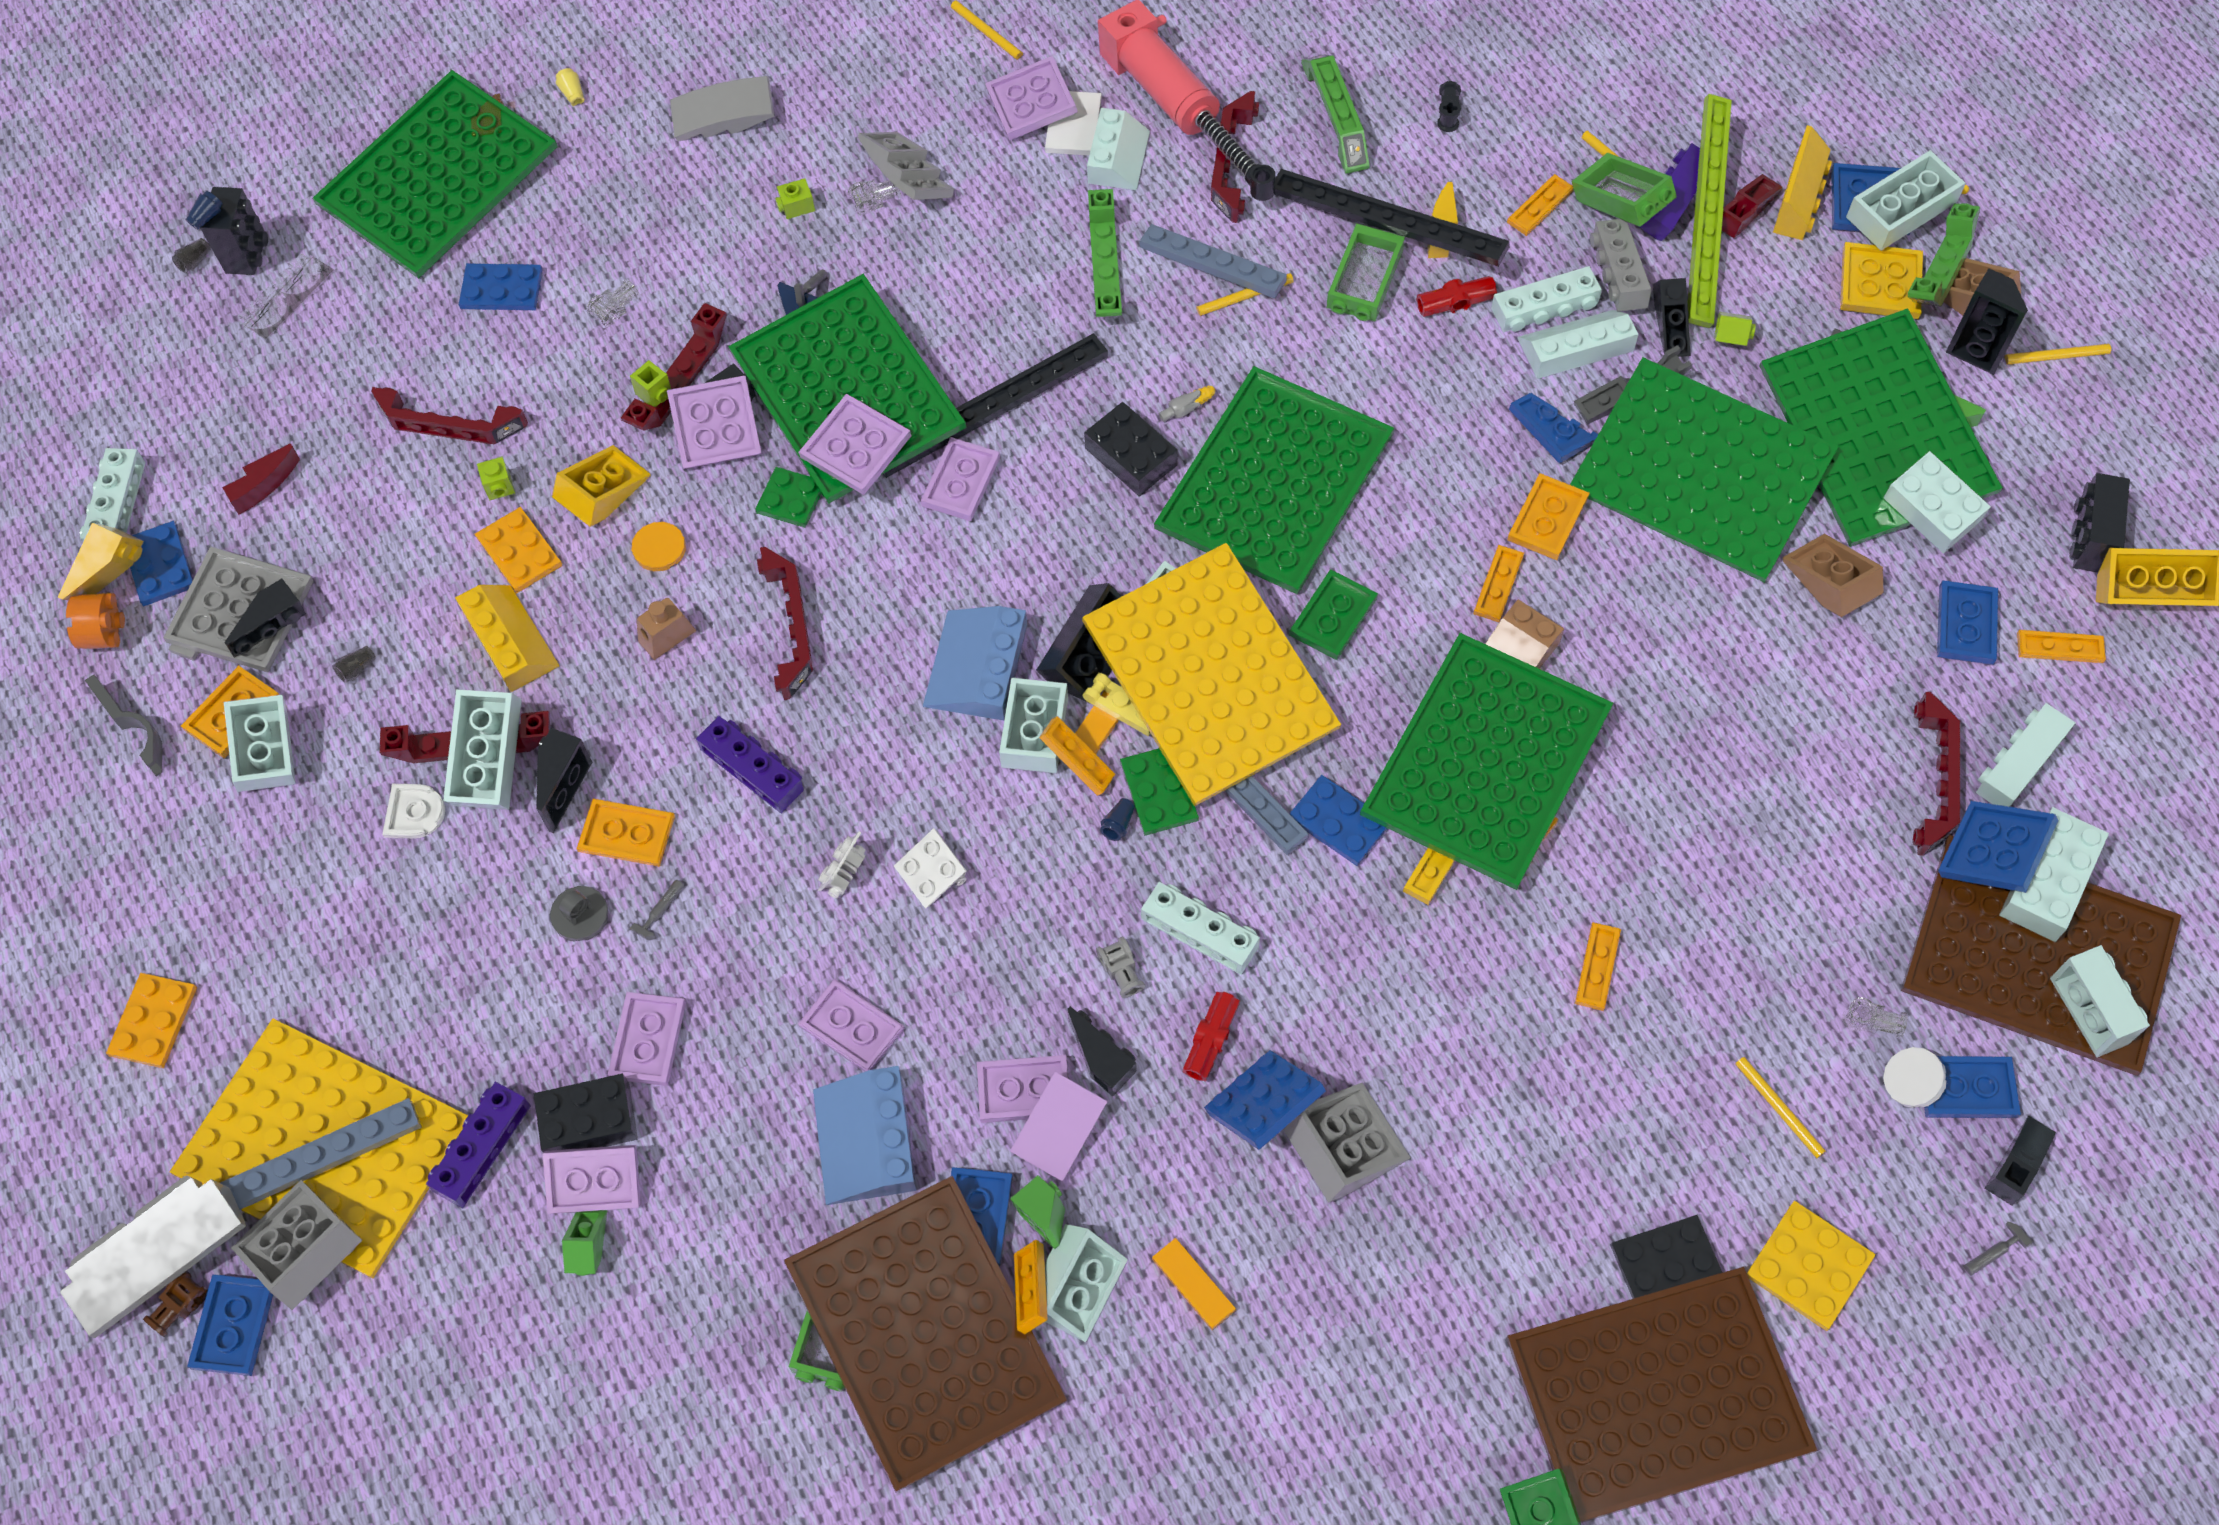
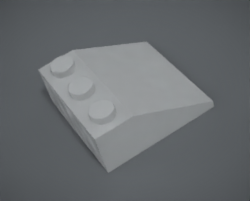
[1283,1083,1411,1203]
[231,1180,362,1310]

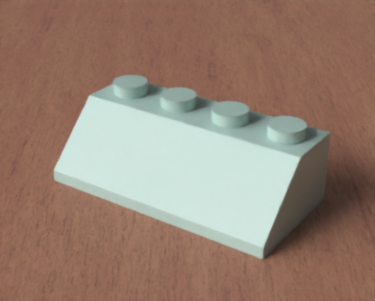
[1518,310,1639,379]

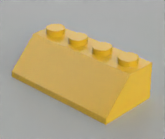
[1773,125,1832,240]
[2096,548,2219,606]
[455,584,559,692]

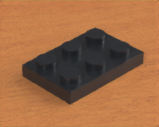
[1610,1215,1723,1299]

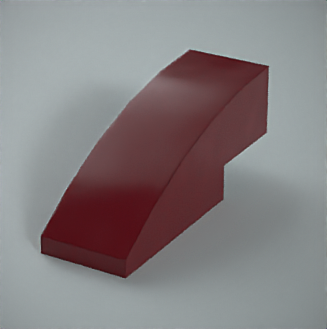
[1722,174,1783,238]
[222,443,300,515]

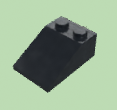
[536,728,593,833]

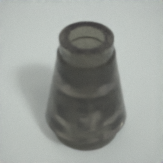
[172,238,211,273]
[332,646,376,683]

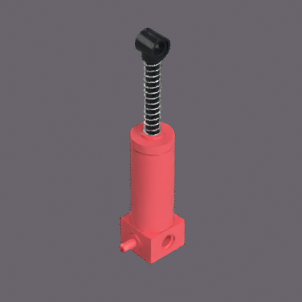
[1098,0,1275,201]

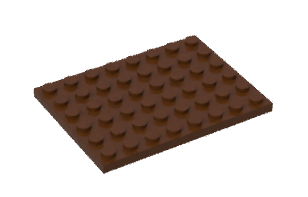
[1901,834,2181,1076]
[784,1176,1067,1493]
[1506,1267,1818,1523]

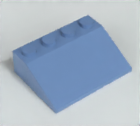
[923,606,1027,721]
[813,1066,917,1205]

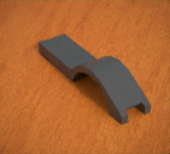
[1574,345,1692,424]
[84,675,162,776]

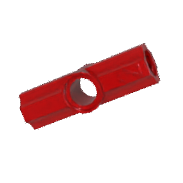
[1416,276,1497,317]
[1183,992,1240,1082]

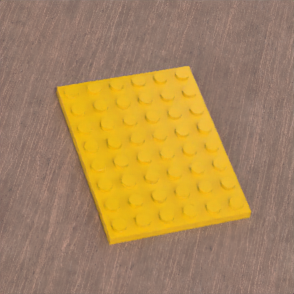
[1082,543,1341,806]
[169,1018,468,1279]

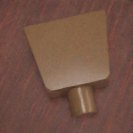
[636,598,696,660]

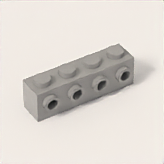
[1590,219,1651,312]

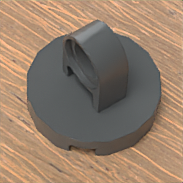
[550,886,609,942]

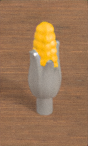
[1158,385,1216,422]

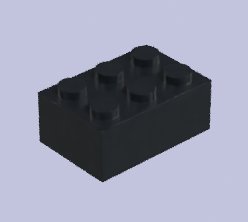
[200,187,268,275]
[1084,401,1178,497]
[2069,472,2130,573]
[533,1073,638,1153]

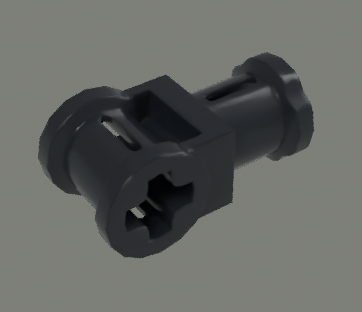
[1437,81,1461,132]

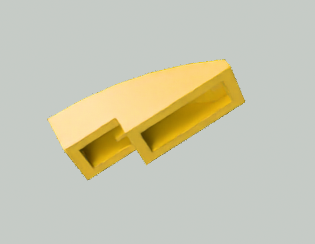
[1427,182,1458,258]

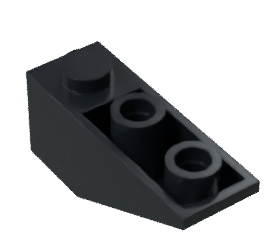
[1653,278,1691,357]
[224,578,306,658]
[1067,1006,1137,1097]
[1984,1115,2056,1206]

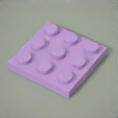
[985,56,1078,141]
[667,376,762,469]
[799,394,911,495]

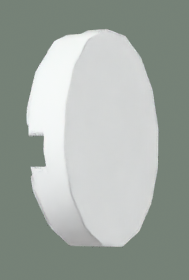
[1883,1047,1947,1108]

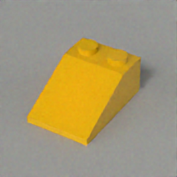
[552,445,651,527]
[58,523,144,600]

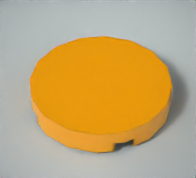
[632,522,686,572]

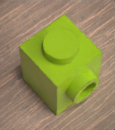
[775,178,815,219]
[1714,311,1756,346]
[630,360,671,407]
[477,456,515,501]

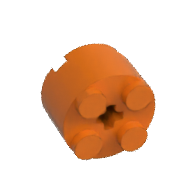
[66,593,125,649]

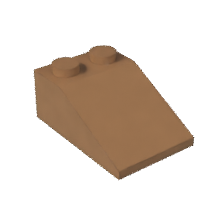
[1944,258,2021,315]
[1783,533,1884,617]
[1485,599,1564,669]

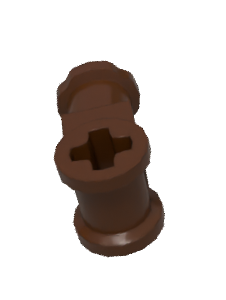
[143,1271,208,1337]

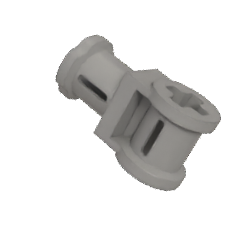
[1096,936,1145,998]

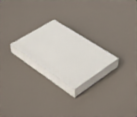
[1045,91,1101,155]

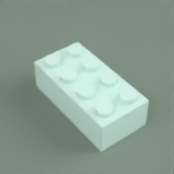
[1846,150,1966,250]
[443,689,522,810]
[1999,807,2109,942]

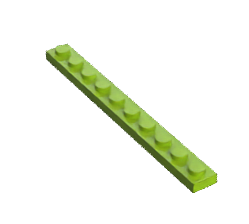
[1687,94,1732,328]

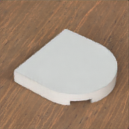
[382,783,445,839]

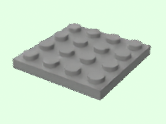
[163,547,313,672]

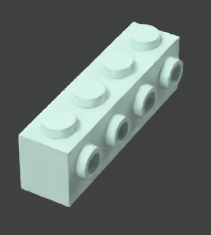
[1491,266,1602,332]
[80,448,146,542]
[1976,703,2076,807]
[1141,882,1260,975]

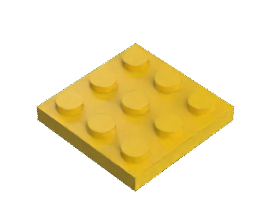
[1840,242,1923,319]
[1747,1200,1876,1331]

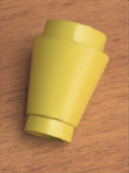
[555,68,585,106]

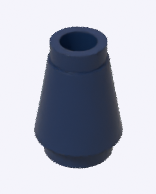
[185,190,223,230]
[1100,798,1135,841]

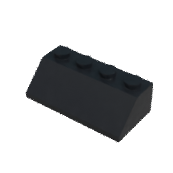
[1946,268,2028,375]
[1036,583,1122,703]

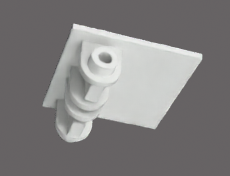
[894,828,967,908]
[818,831,866,899]

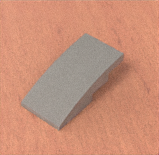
[670,76,774,141]
[858,132,954,200]

